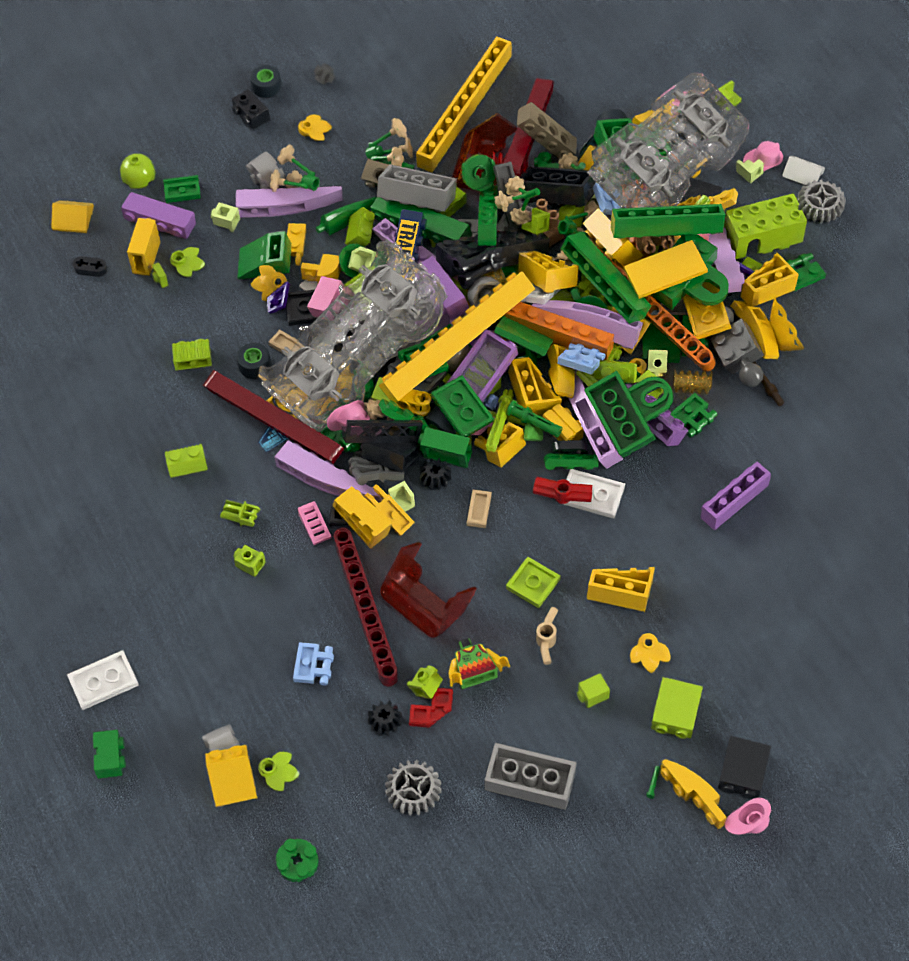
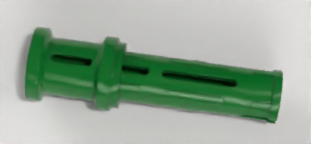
[506,400,563,438]

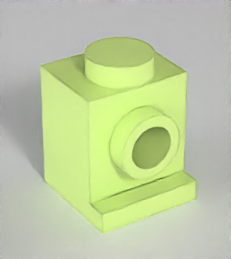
[211,203,240,232]
[647,350,668,376]

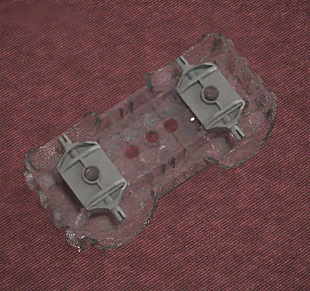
[587,73,750,208]
[257,239,448,432]

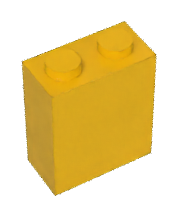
[127,218,160,276]
[205,745,257,807]

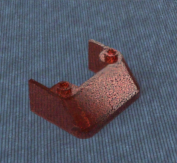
[452,113,517,191]
[380,542,477,638]

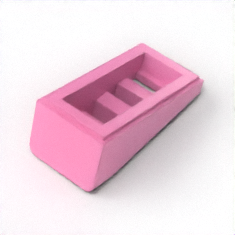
[298,501,331,545]

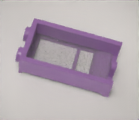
[448,329,518,403]

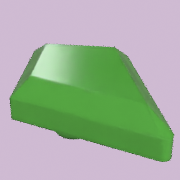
[524,423,543,442]

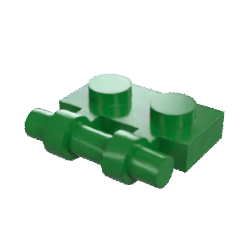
[786,252,826,291]
[670,393,718,438]

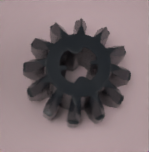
[419,458,451,491]
[367,701,402,736]

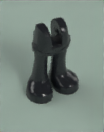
[452,246,507,290]

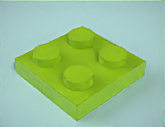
[506,557,561,608]

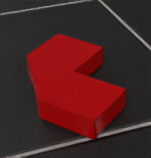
[409,688,453,728]

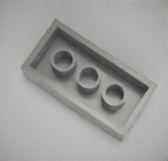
[377,165,457,212]
[485,743,576,810]

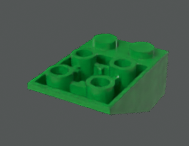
[237,231,292,280]

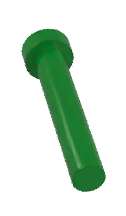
[646,766,660,799]

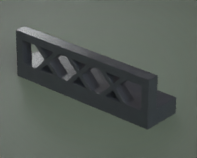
[341,420,423,443]

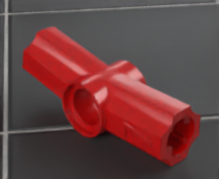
[533,477,593,504]

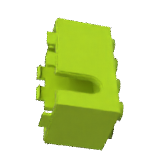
[724,193,807,259]

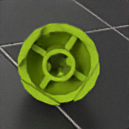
[120,153,156,189]

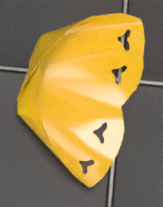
[769,296,805,351]

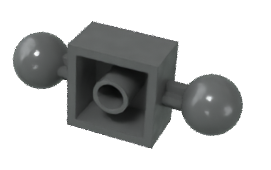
[710,306,764,387]

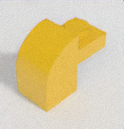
[301,254,341,283]

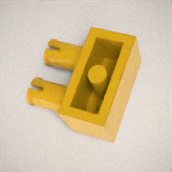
[474,422,526,468]

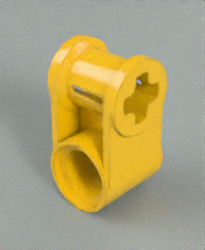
[395,389,431,416]

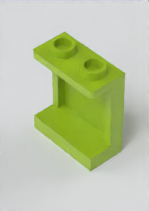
[651,677,703,739]

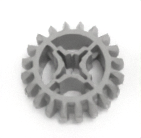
[797,179,846,223]
[385,759,442,816]

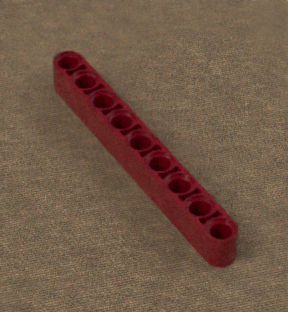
[504,78,554,178]
[203,370,344,465]
[334,528,398,687]

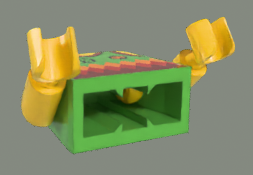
[448,638,510,690]

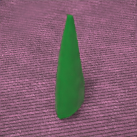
[316,197,377,236]

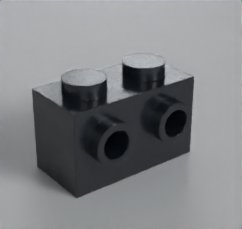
[232,89,270,130]

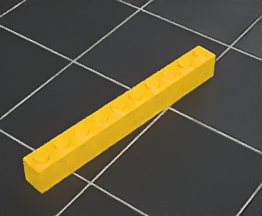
[416,36,512,173]
[378,271,535,402]

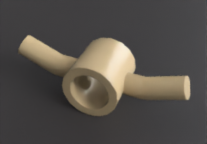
[536,607,558,665]

